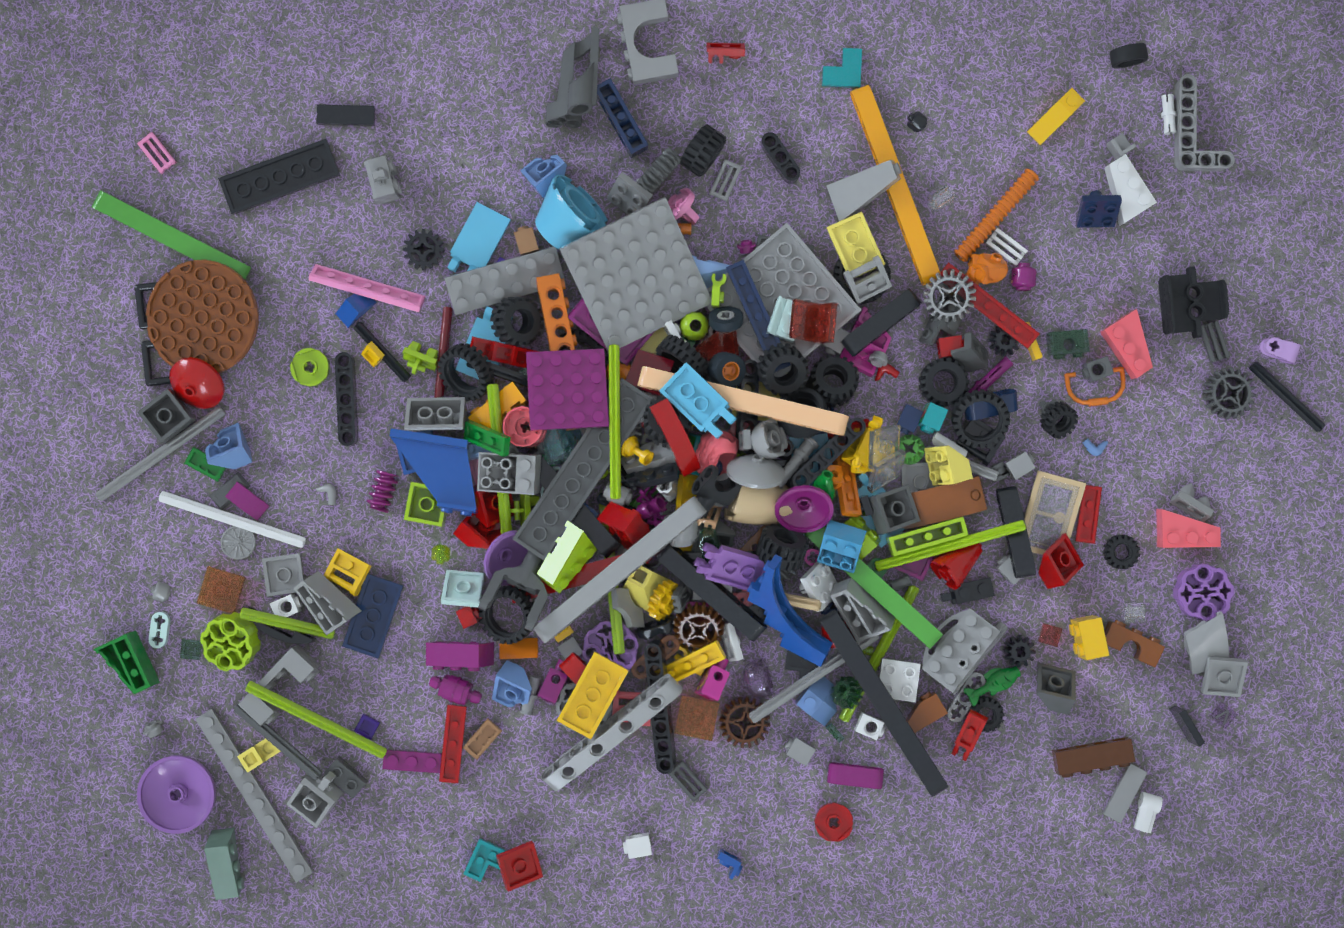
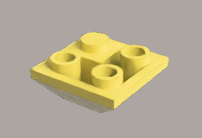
[924,445,973,486]
[623,565,668,611]

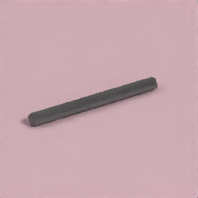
[234,702,322,780]

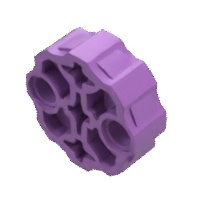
[1173,563,1234,621]
[582,620,639,669]

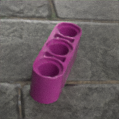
[827,762,884,789]

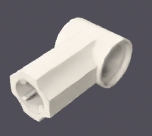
[656,481,678,502]
[1134,792,1163,833]

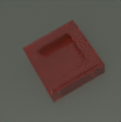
[1038,623,1062,647]

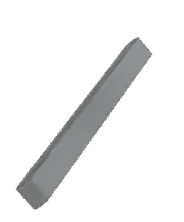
[534,496,707,644]

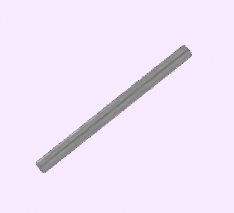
[95,407,225,501]
[749,635,879,723]

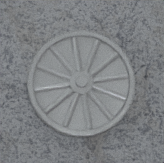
[220,526,256,560]

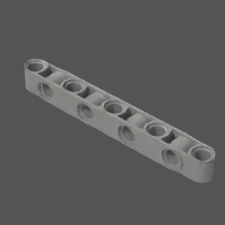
[541,674,683,791]

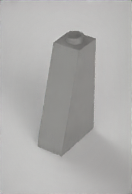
[826,160,902,221]

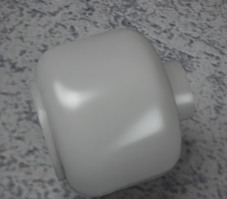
[150,582,171,602]

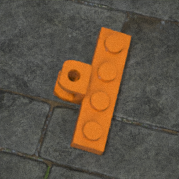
[820,443,862,517]

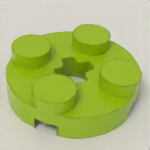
[290,348,330,387]

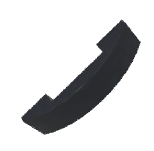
[242,605,316,644]

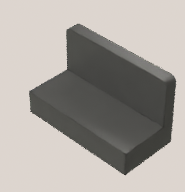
[951,332,988,372]

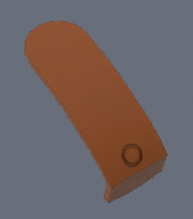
[903,475,988,529]

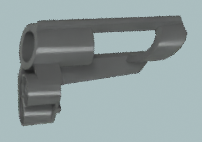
[545,26,600,128]

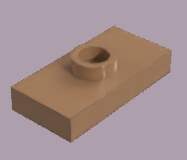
[463,718,502,760]

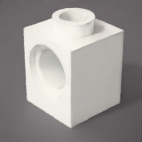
[270,593,303,617]
[854,712,885,740]
[623,832,652,859]

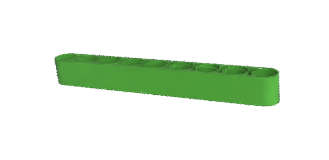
[91,190,251,280]
[803,527,943,649]

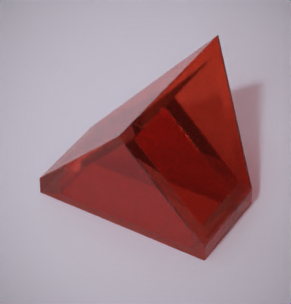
[695,330,739,360]

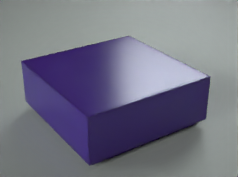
[354,714,381,740]

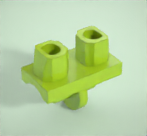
[403,341,438,375]
[510,494,540,526]

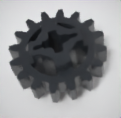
[403,229,445,271]

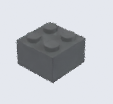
[137,388,197,443]

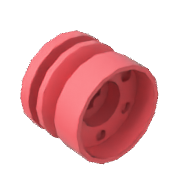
[502,406,548,448]

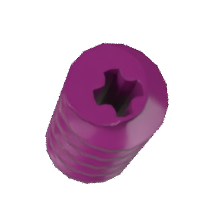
[366,470,399,513]

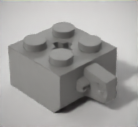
[364,156,402,205]
[286,771,344,828]

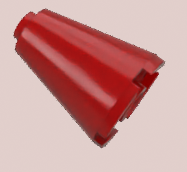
[930,543,983,590]

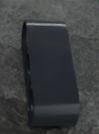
[761,132,800,184]

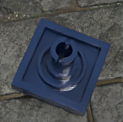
[1076,190,1122,228]

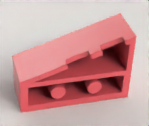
[1100,309,1153,380]
[1156,509,1221,548]

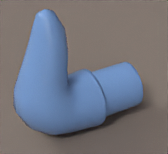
[1082,438,1108,456]

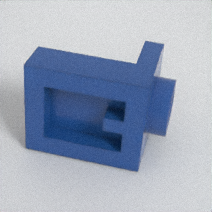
[717,849,743,880]

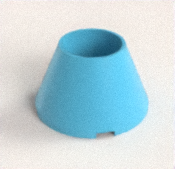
[535,175,608,250]

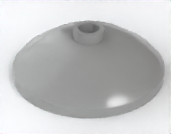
[726,454,785,489]

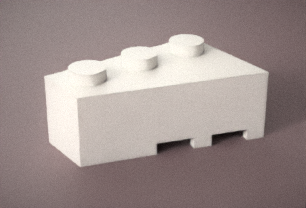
[1104,154,1157,226]

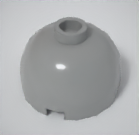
[751,419,788,459]

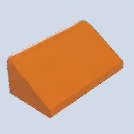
[499,638,539,659]

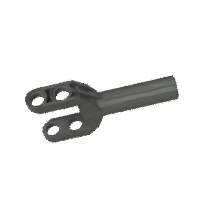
[478,550,548,632]

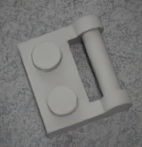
[843,255,892,304]

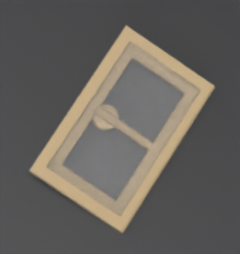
[1024,470,1086,555]

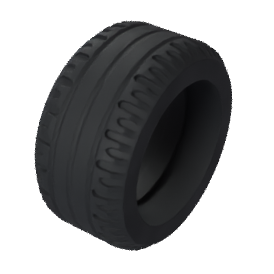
[777,387,827,439]

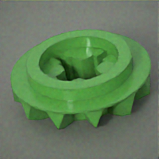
[894,434,925,465]

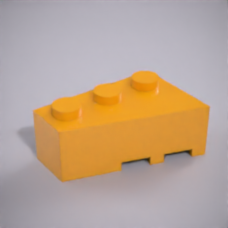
[468,382,529,428]

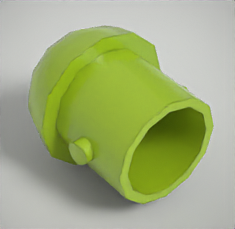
[679,311,709,341]

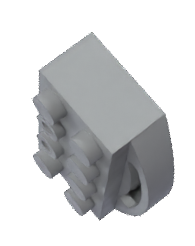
[922,608,1002,695]

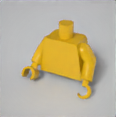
[841,415,884,474]

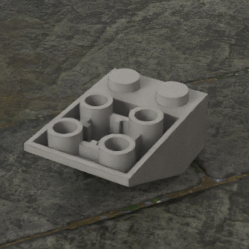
[477,452,541,495]

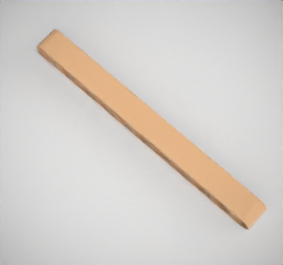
[637,366,849,436]

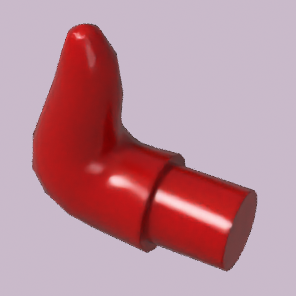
[875,364,900,381]

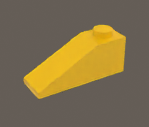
[1027,88,1085,145]

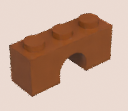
[1104,620,1165,668]

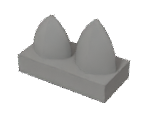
[1170,483,1214,522]

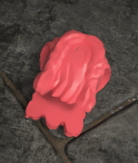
[695,429,739,475]

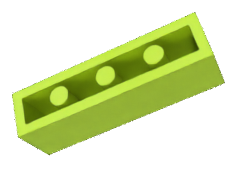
[886,517,968,556]

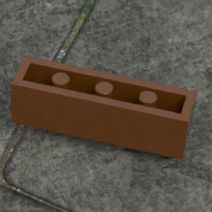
[1052,737,1136,778]

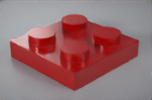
[496,841,543,892]

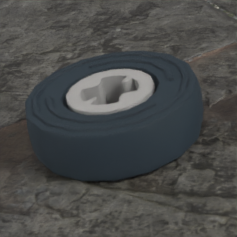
[709,306,743,332]

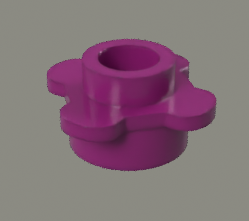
[737,240,757,254]

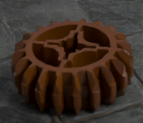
[673,601,725,651]
[719,696,771,748]

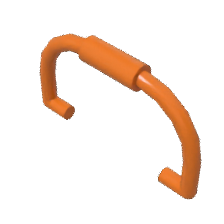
[1064,367,1126,407]

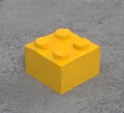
[1069,615,1109,660]

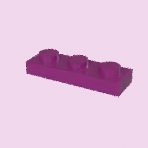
[382,749,442,773]

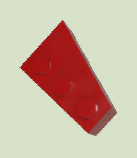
[597,501,651,564]

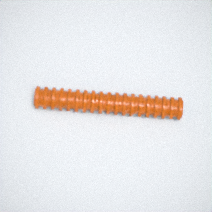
[954,169,1039,262]

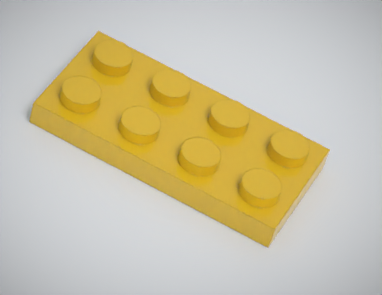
[557,651,629,739]

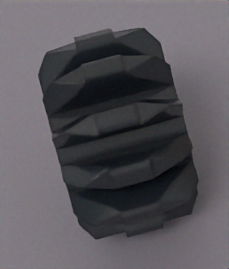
[988,326,1019,357]
[1002,634,1036,668]

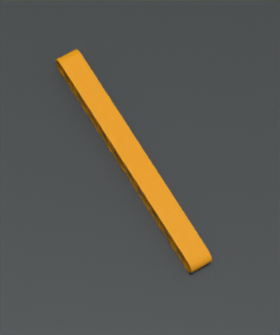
[850,85,940,286]

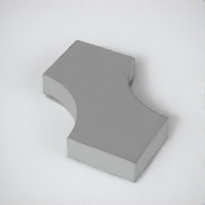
[611,588,645,628]

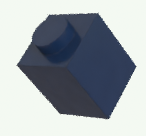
[895,404,924,435]

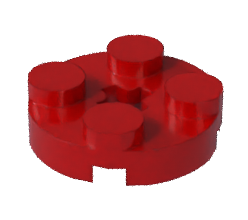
[814,802,853,842]

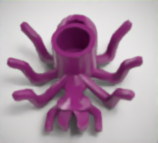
[636,485,668,527]

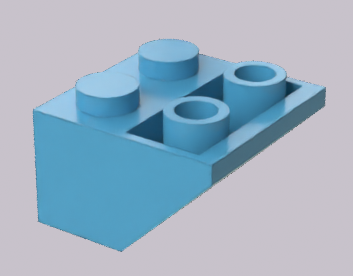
[817,520,867,573]

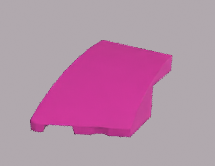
[839,307,891,377]

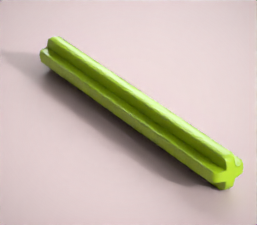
[240,608,335,639]

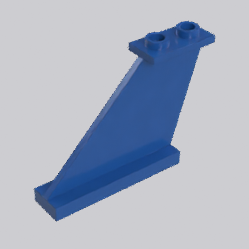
[389,428,478,516]

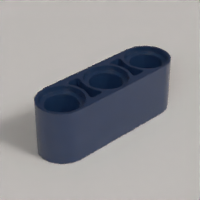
[964,389,1018,420]

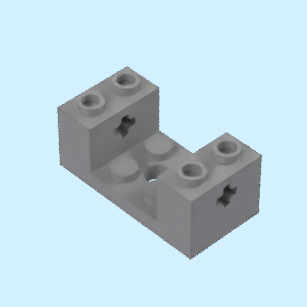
[238,645,321,726]

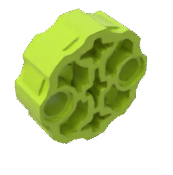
[200,612,261,672]

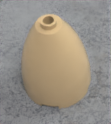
[724,484,792,525]

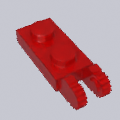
[951,709,988,761]

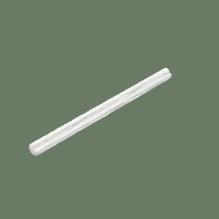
[159,491,306,548]

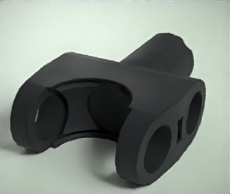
[692,465,742,519]

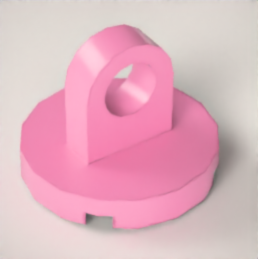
[668,188,699,225]

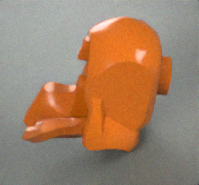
[965,253,1008,285]

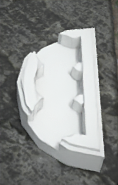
[932,432,968,457]

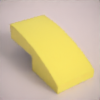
[237,738,281,773]

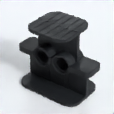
[1158,266,1229,339]

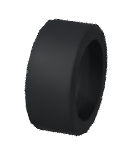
[1109,43,1148,68]

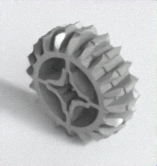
[923,269,976,322]

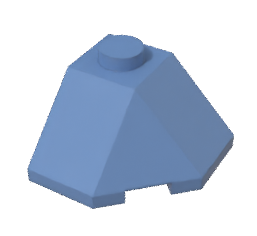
[520,155,567,199]
[205,423,252,469]
[492,660,532,707]
[795,677,837,726]

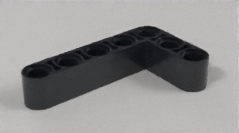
[735,360,794,458]

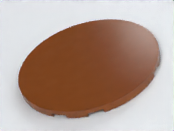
[146,260,259,373]

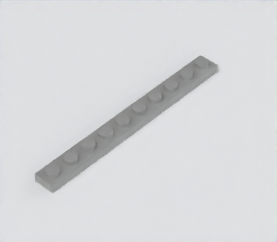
[195,708,314,883]

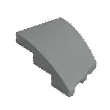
[1184,611,1229,675]

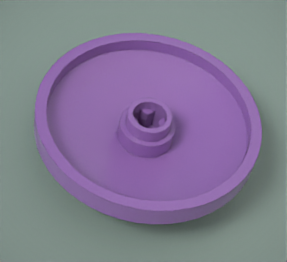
[137,755,216,834]

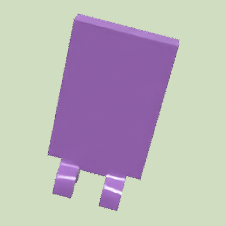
[694,542,765,590]

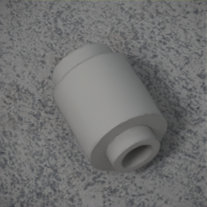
[603,483,633,507]

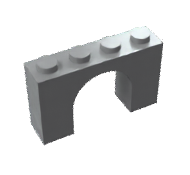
[617,0,679,85]

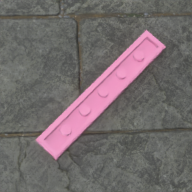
[309,264,425,312]

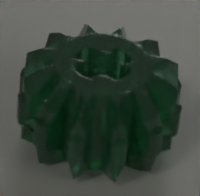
[831,676,864,709]

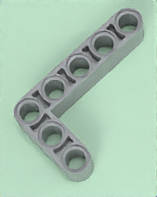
[1174,74,1235,171]

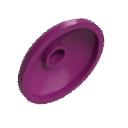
[775,485,834,533]

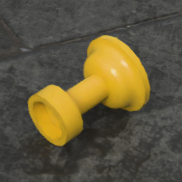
[621,436,654,466]

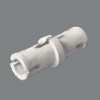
[1161,94,1177,135]

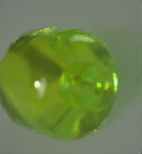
[431,544,450,565]

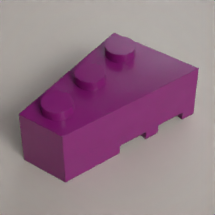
[426,641,494,671]

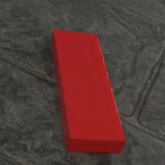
[1075,485,1102,544]

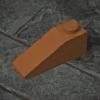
[906,691,948,733]

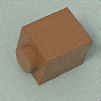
[514,226,539,255]

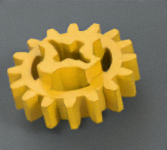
[647,579,679,621]

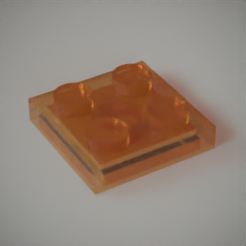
[197,566,246,614]
[674,695,720,741]

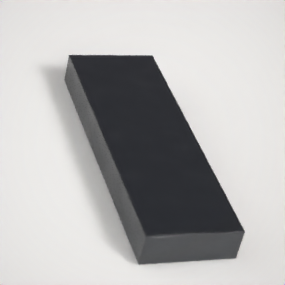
[316,104,375,126]

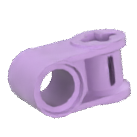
[1259,337,1300,364]

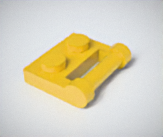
[324,548,372,597]

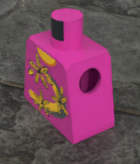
[694,658,730,701]

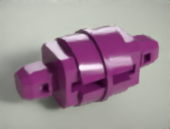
[429,675,482,705]

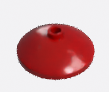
[170,357,225,409]

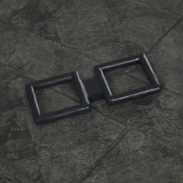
[134,282,171,386]

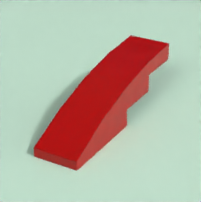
[470,336,540,368]

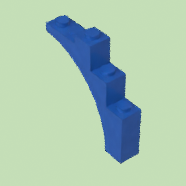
[747,554,833,667]

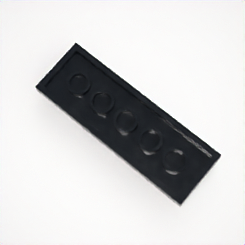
[218,139,341,215]

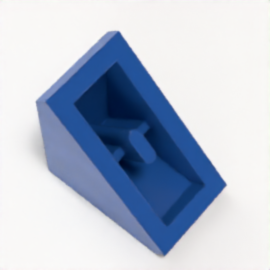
[335,294,377,328]

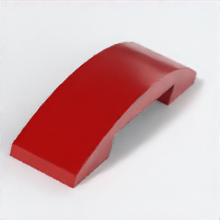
[649,398,701,477]

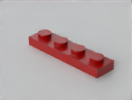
[439,704,467,784]

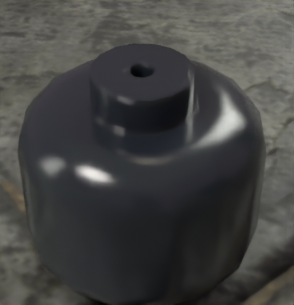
[907,111,927,132]

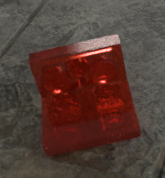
[789,299,838,344]

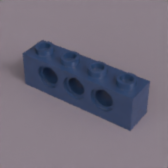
[597,78,648,159]

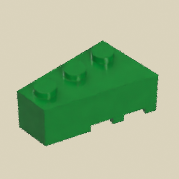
[93,631,160,694]

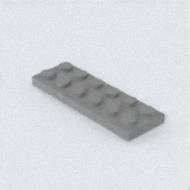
[444,247,566,315]

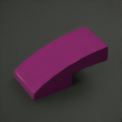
[225,482,270,521]

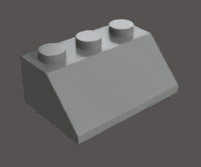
[404,397,467,430]

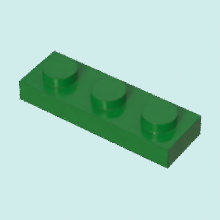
[464,420,511,457]

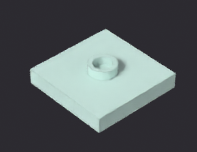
[441,570,485,607]

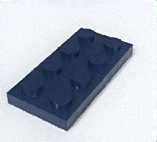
[342,573,404,659]

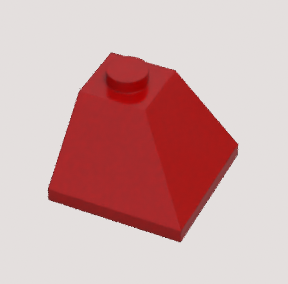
[473,485,514,528]
[453,513,501,549]
[1038,533,1084,589]

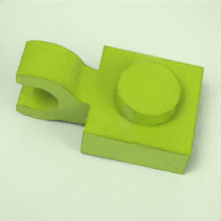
[711,274,727,308]

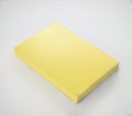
[826,212,885,279]

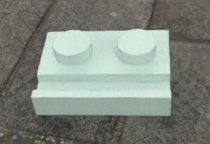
[766,296,805,343]

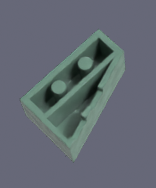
[204,827,244,900]

